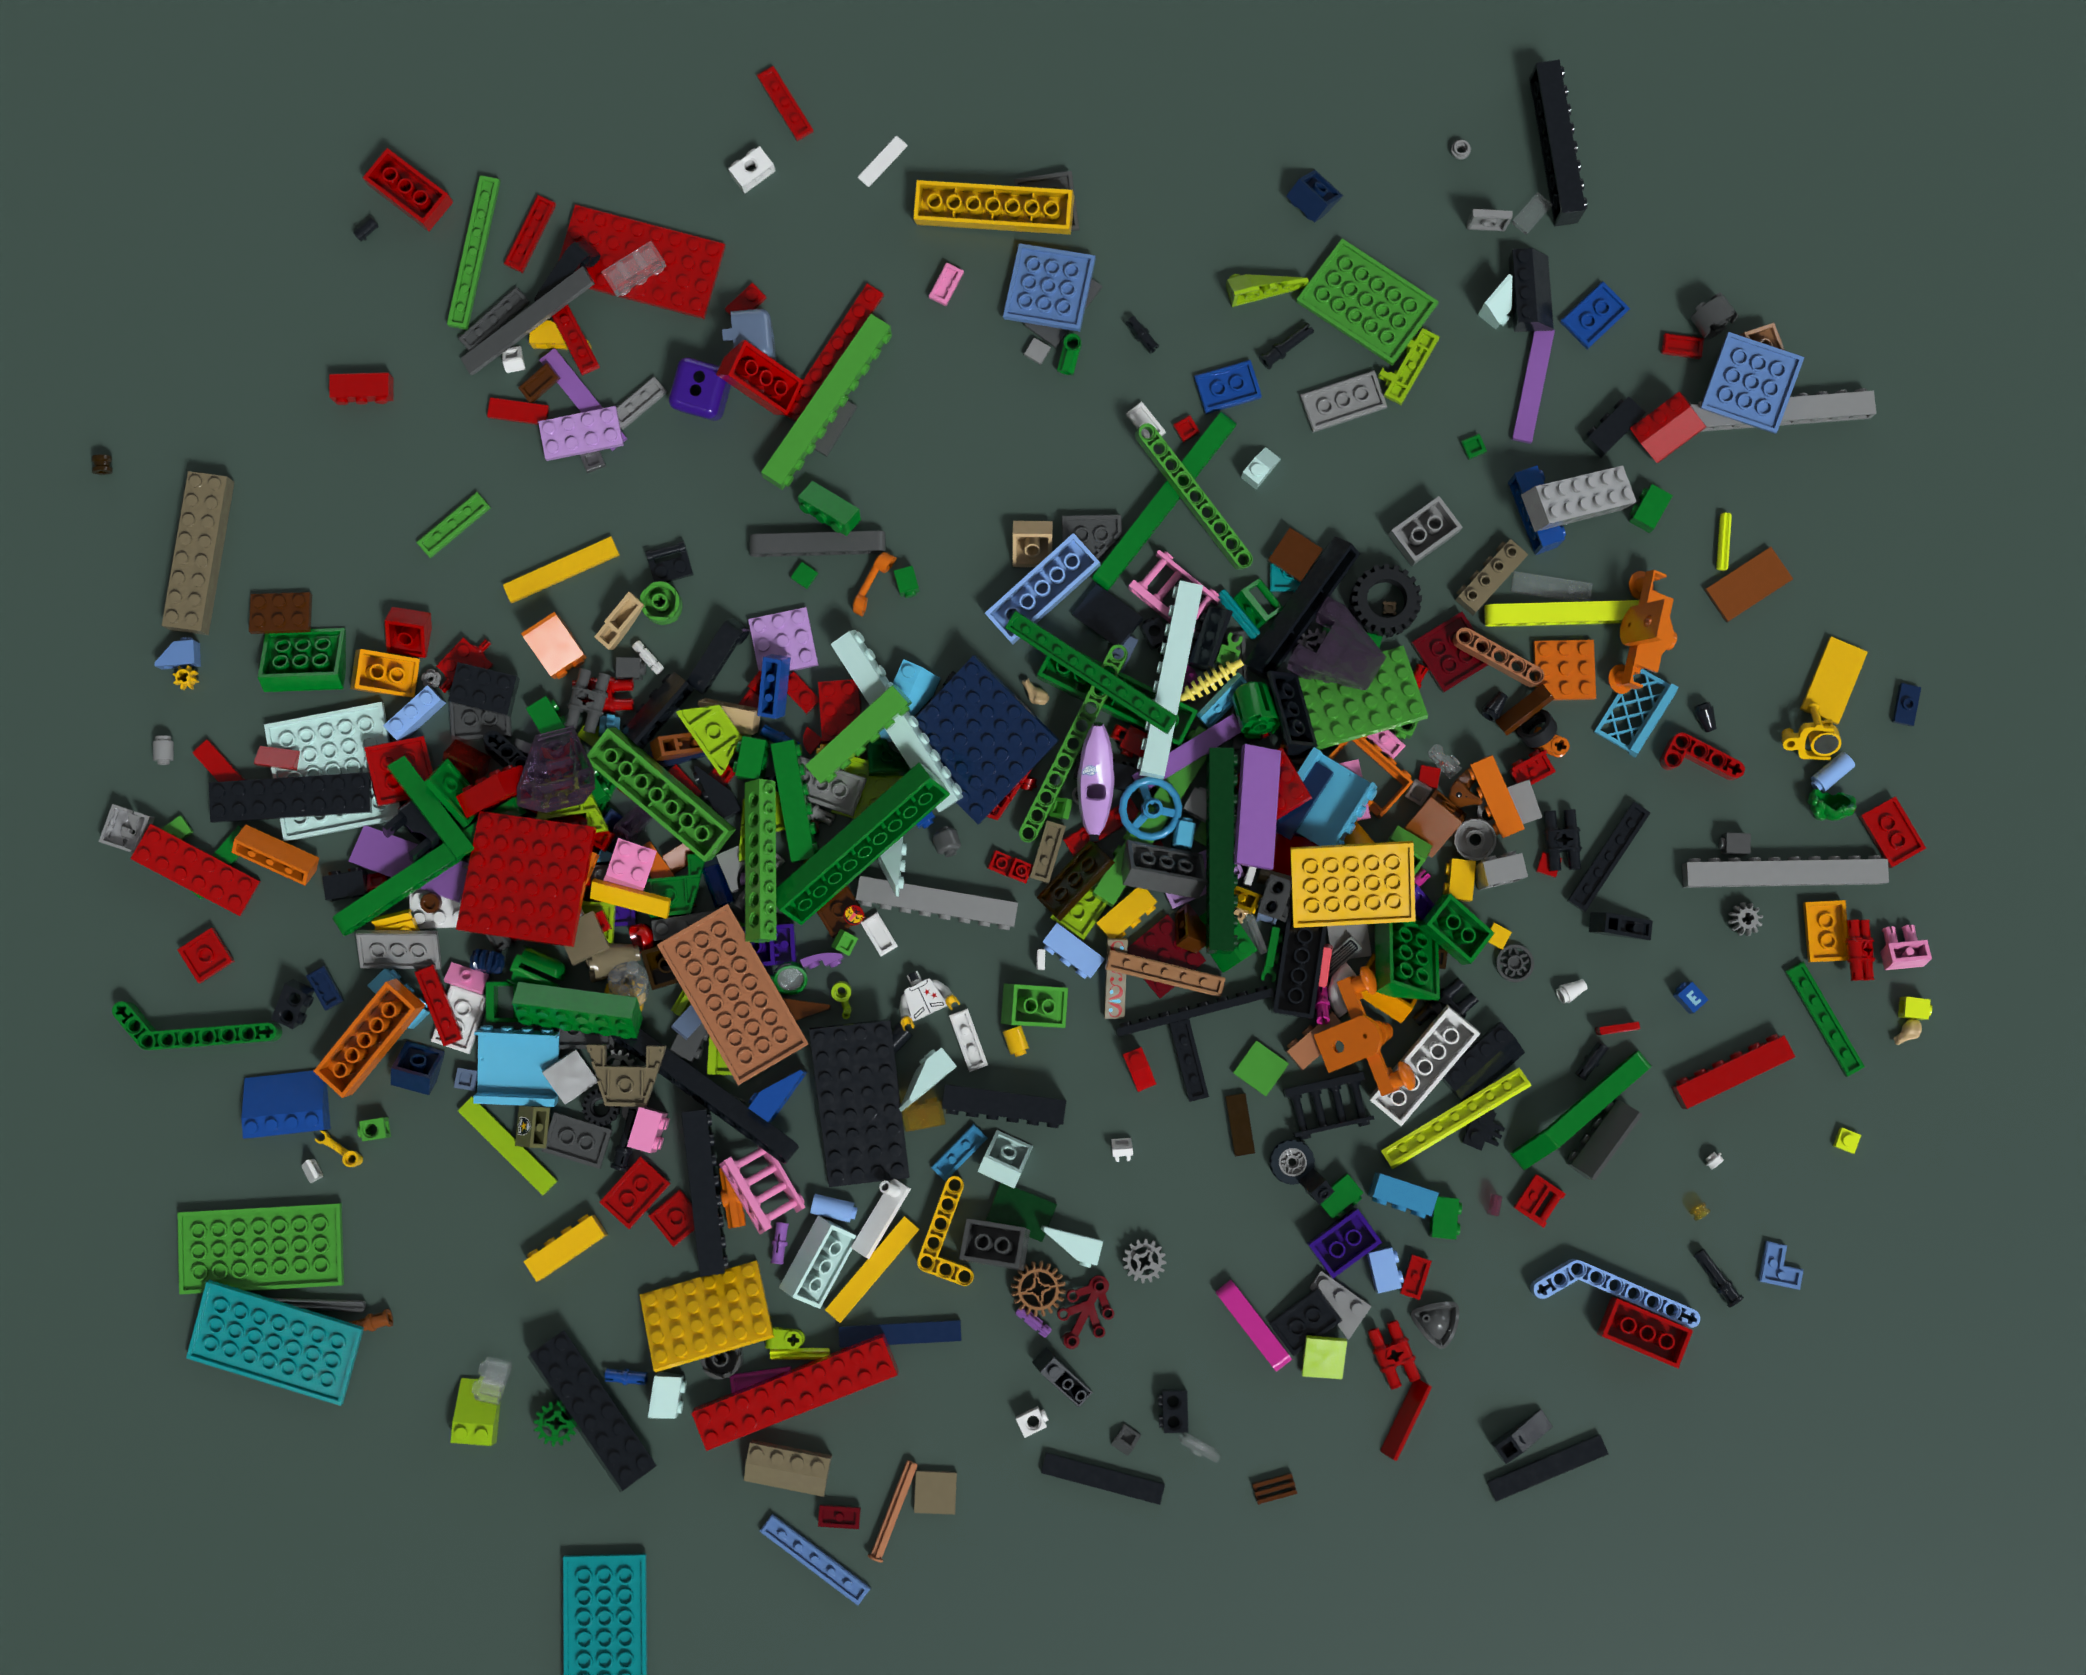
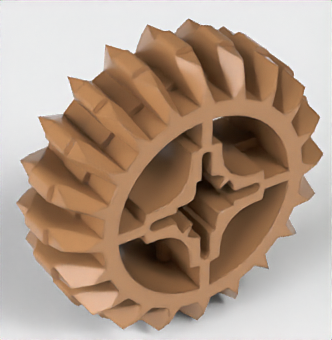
[1011,1261,1066,1317]

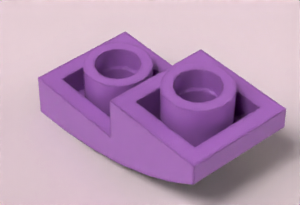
[800,953,844,970]

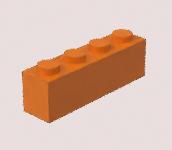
[1468,755,1525,838]
[231,825,319,886]

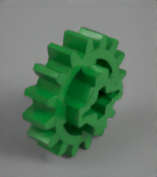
[533,1401,576,1447]

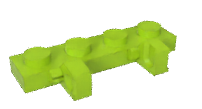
[1378,328,1440,405]

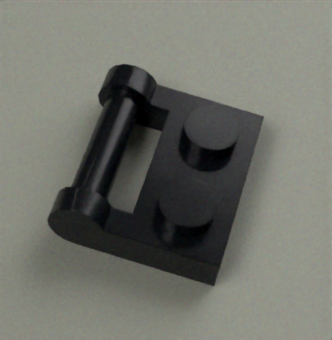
[645,540,694,583]

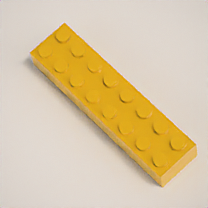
[913,180,1074,235]

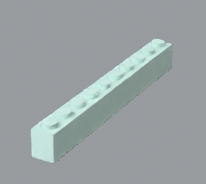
[1137,580,1203,780]
[831,630,963,812]

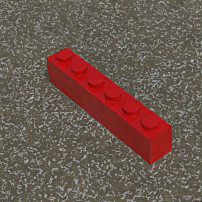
[1672,1033,1795,1109]

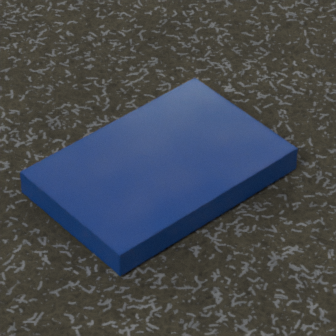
[1560,281,1630,350]
[1194,360,1262,414]

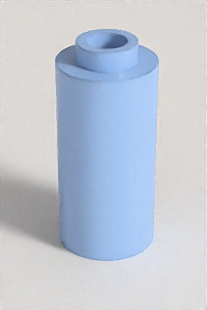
[1811,752,1855,792]
[810,1194,858,1223]

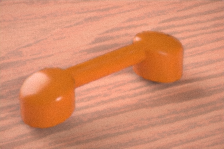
[853,552,897,617]

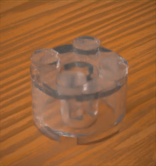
[608,961,650,1006]

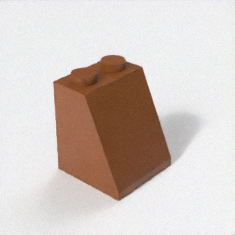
[1403,789,1467,858]

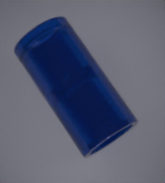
[702,864,734,908]

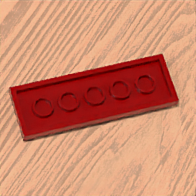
[130,824,261,916]

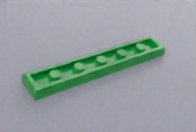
[387,755,474,860]
[1784,961,1865,1077]

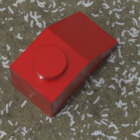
[1122,1047,1156,1092]

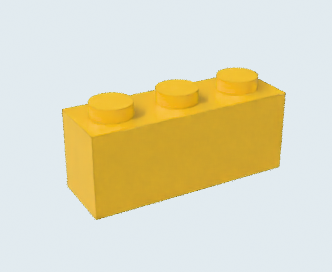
[1096,888,1157,938]

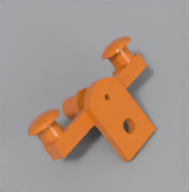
[1608,570,1677,694]
[1314,966,1416,1096]

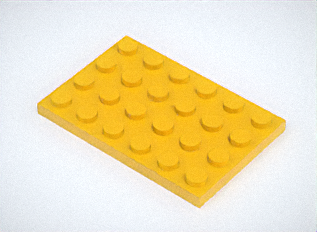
[1290,841,1415,928]
[640,1260,774,1372]

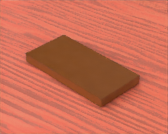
[1704,547,1793,623]

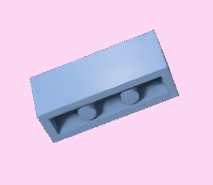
[383,685,446,741]
[1042,923,1105,979]

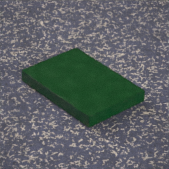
[986,1183,1057,1242]

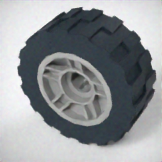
[1269,1140,1315,1185]

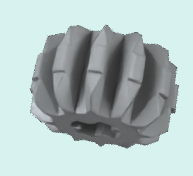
[1728,902,1763,936]

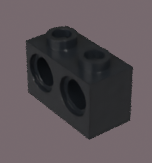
[271,979,315,1029]
[1158,1389,1188,1433]

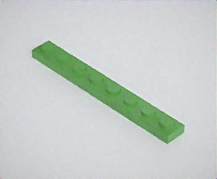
[447,175,501,330]

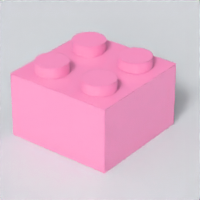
[603,838,657,891]
[627,1107,670,1153]

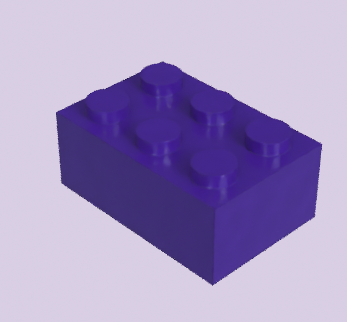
[1306,1208,1382,1278]

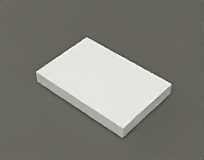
[431,984,486,1054]

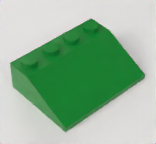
[257,628,346,692]
[1375,920,1440,1000]

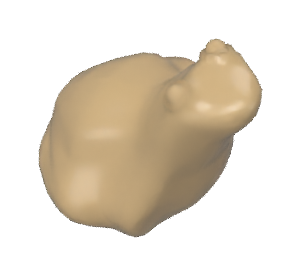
[1022,678,1049,705]
[1894,1018,1922,1045]

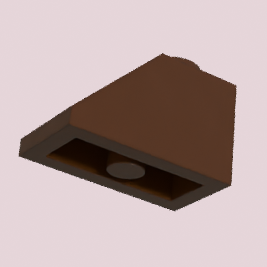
[1175,903,1206,953]

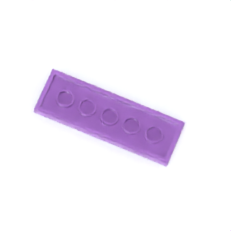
[1234,744,1281,870]
[348,826,469,903]

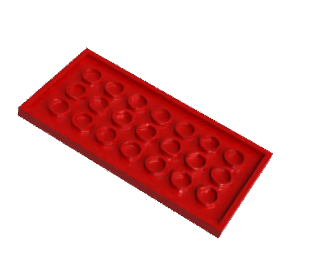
[559,205,726,319]

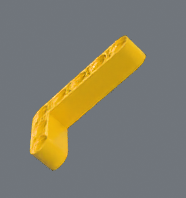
[917,1176,974,1286]

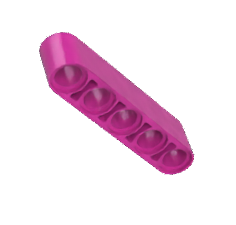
[1215,1280,1292,1372]

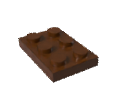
[249,592,312,634]

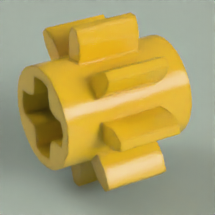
[172,665,199,691]

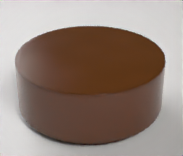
[420,892,442,913]

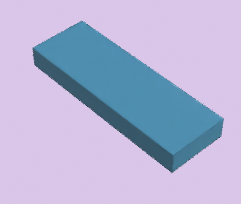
[931,1124,988,1181]

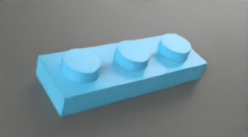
[1196,672,1247,729]

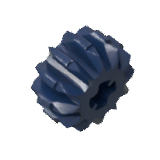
[470,949,505,974]

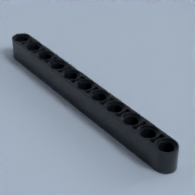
[611,1029,799,1164]

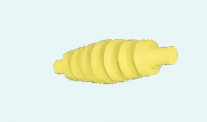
[1180,659,1244,703]

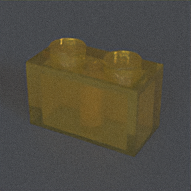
[902,1097,946,1132]

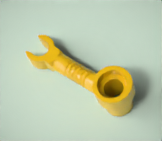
[315,1131,363,1167]

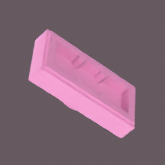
[929,262,964,306]
[444,962,490,994]

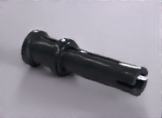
[1259,323,1314,369]
[610,1108,638,1171]
[1693,1248,1744,1308]

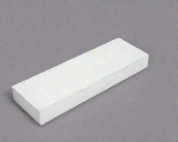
[949,1008,988,1072]

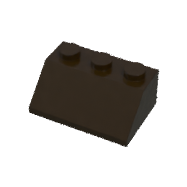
[641,946,679,990]

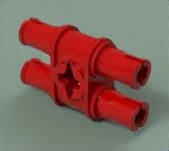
[572,677,634,714]
[1845,920,1876,981]
[1367,1320,1421,1390]

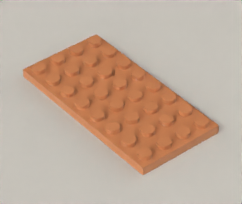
[657,904,809,1085]

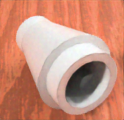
[1556,979,1587,1004]

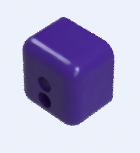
[669,357,731,421]

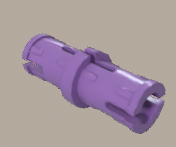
[770,1222,789,1264]

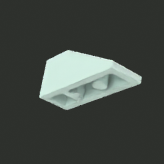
[1041,1225,1103,1268]

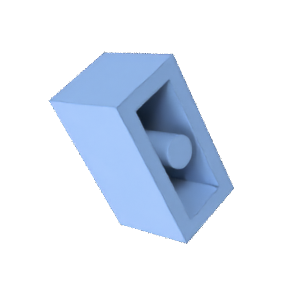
[1367,1247,1404,1293]

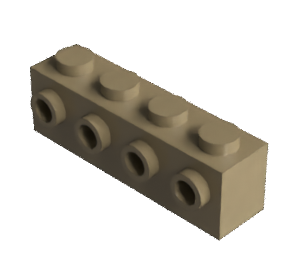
[1455,539,1528,616]

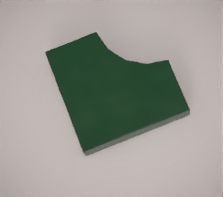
[866,739,909,776]

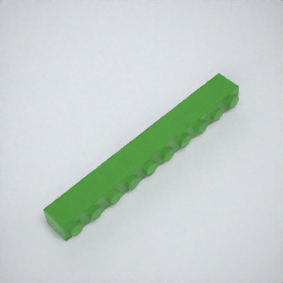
[761,314,892,490]
[1092,726,1206,907]

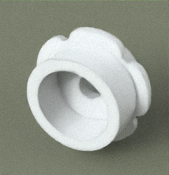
[1705,1152,1724,1170]

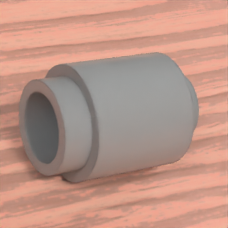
[153,736,174,765]

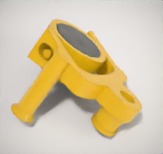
[1781,703,1842,761]

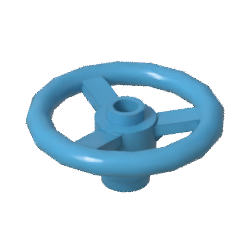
[1119,777,1182,841]

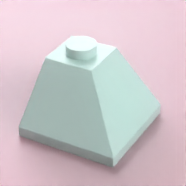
[1478,274,1512,329]

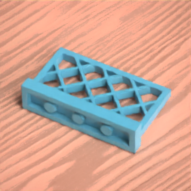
[1594,669,1679,758]

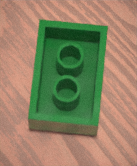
[1418,894,1494,965]

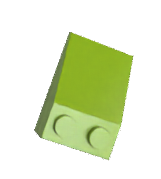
[450,1378,502,1446]

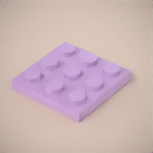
[748,607,819,672]

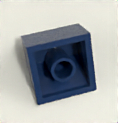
[1286,170,1343,223]
[391,1041,445,1095]

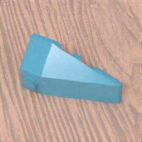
[879,659,941,742]

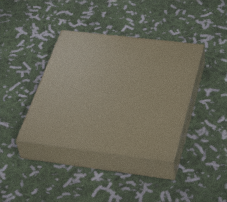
[564,911,610,965]
[914,1470,957,1515]

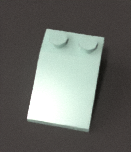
[899,1048,957,1112]

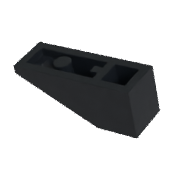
[1589,912,1653,940]

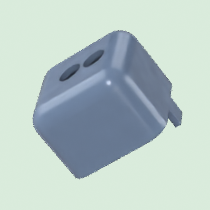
[722,309,776,361]

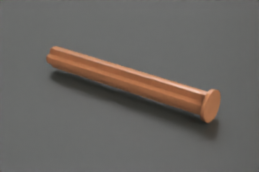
[867,1460,917,1562]

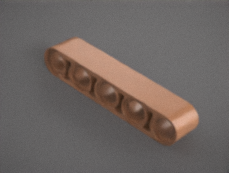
[1453,628,1544,687]

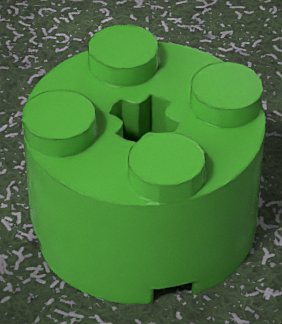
[640,581,683,625]

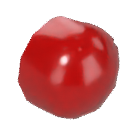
[629,923,655,953]

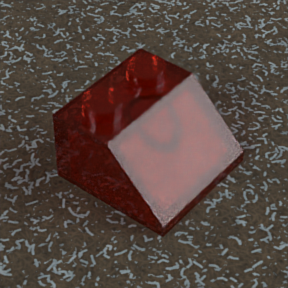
[442,739,491,786]

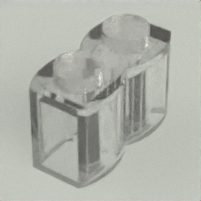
[472,1357,512,1405]

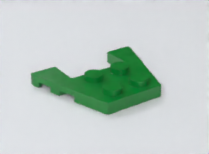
[643,854,705,919]

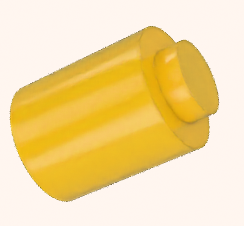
[1002,1026,1029,1057]

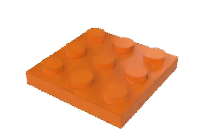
[1533,640,1596,701]

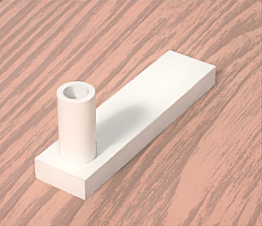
[851,1179,911,1259]

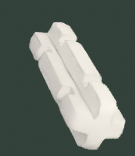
[632,641,664,675]

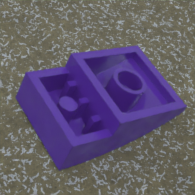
[742,924,797,966]

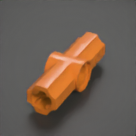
[719,1168,746,1229]

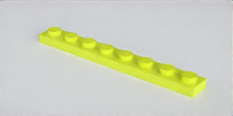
[1381,1067,1531,1169]

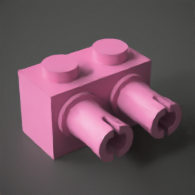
[1880,925,1932,970]

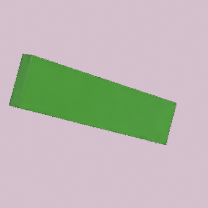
[416,492,491,558]

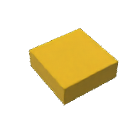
[1488,923,1512,950]

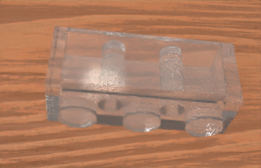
[601,241,666,297]

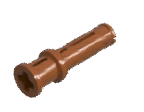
[348,1308,393,1332]

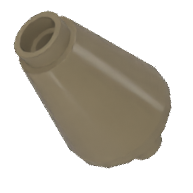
[585,943,641,983]

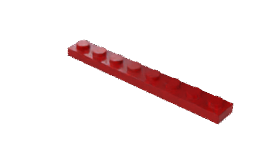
[785,283,884,422]

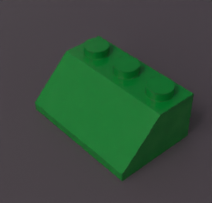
[1199,912,1258,973]

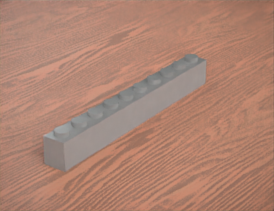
[1689,388,1877,432]
[1682,855,1889,888]

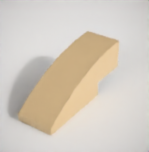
[594,592,644,650]

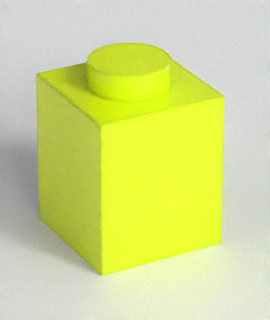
[1898,996,1932,1020]

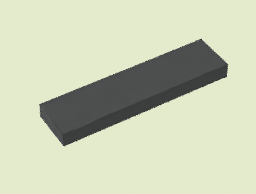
[458,287,530,351]

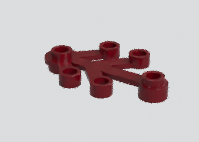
[1057,1275,1114,1349]

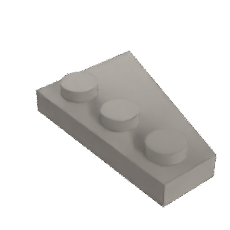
[1309,1270,1372,1340]

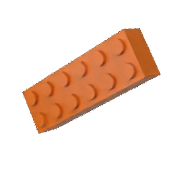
[313,978,426,1098]

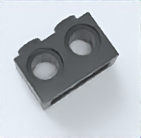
[1258,874,1292,922]

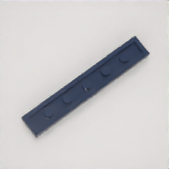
[839,1320,962,1348]

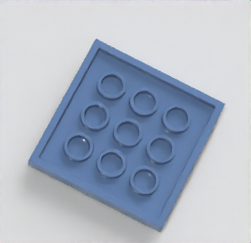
[1003,243,1096,332]
[1700,332,1804,434]

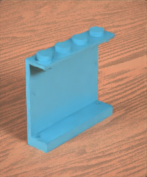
[1277,747,1377,846]
[473,1025,560,1107]

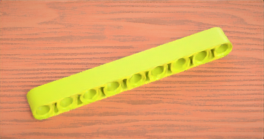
[1484,600,1639,627]

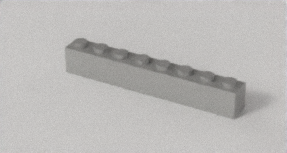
[856,876,1018,930]

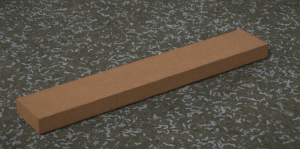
[1105,949,1226,997]

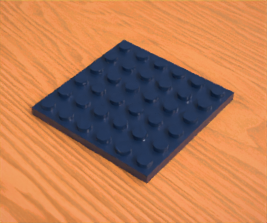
[916,655,1059,825]

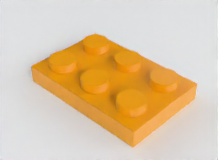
[1803,900,1848,963]

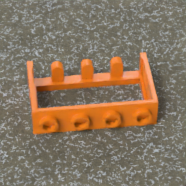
[1328,736,1413,819]

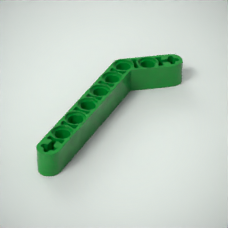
[112,1001,283,1050]
[1510,1050,1652,1170]

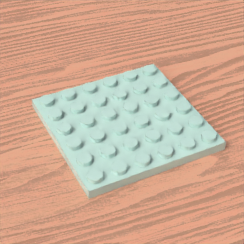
[264,702,401,842]

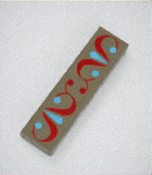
[1104,938,1128,1019]

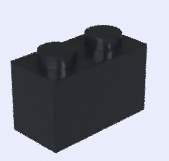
[322,867,368,902]

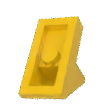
[1234,886,1262,914]

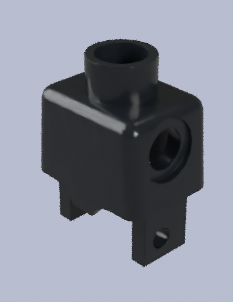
[382,798,454,863]

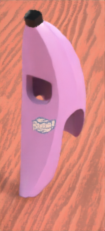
[1077,722,1115,842]

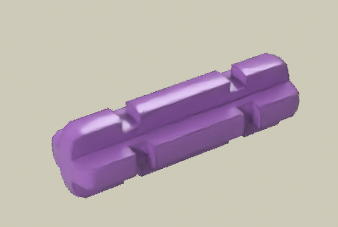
[1015,1307,1052,1338]

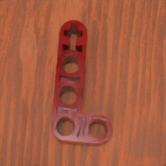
[1660,732,1745,780]

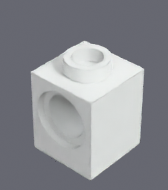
[1016,1406,1049,1438]

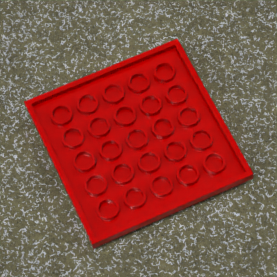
[456,811,597,947]

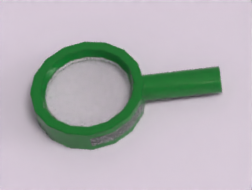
[770,962,808,995]

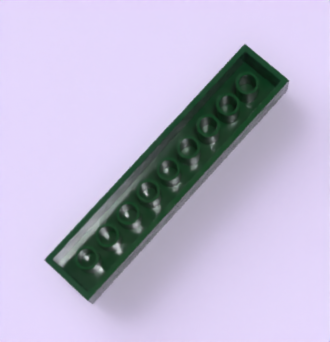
[1206,748,1238,954]

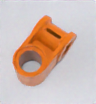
[1532,727,1570,758]

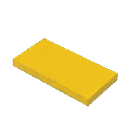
[1800,636,1868,725]

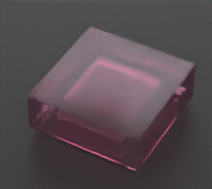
[1488,1194,1502,1216]

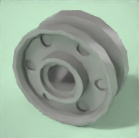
[1454,818,1496,860]

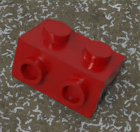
[1508,749,1556,785]

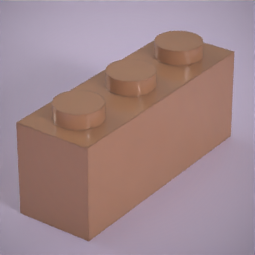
[1285,1012,1342,1070]

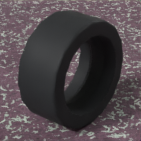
[1517,709,1558,748]

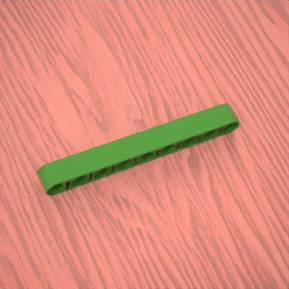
[1135,423,1253,570]

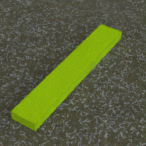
[458,1096,558,1195]

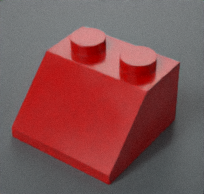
[385,607,432,658]

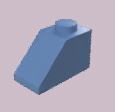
[154,637,201,670]

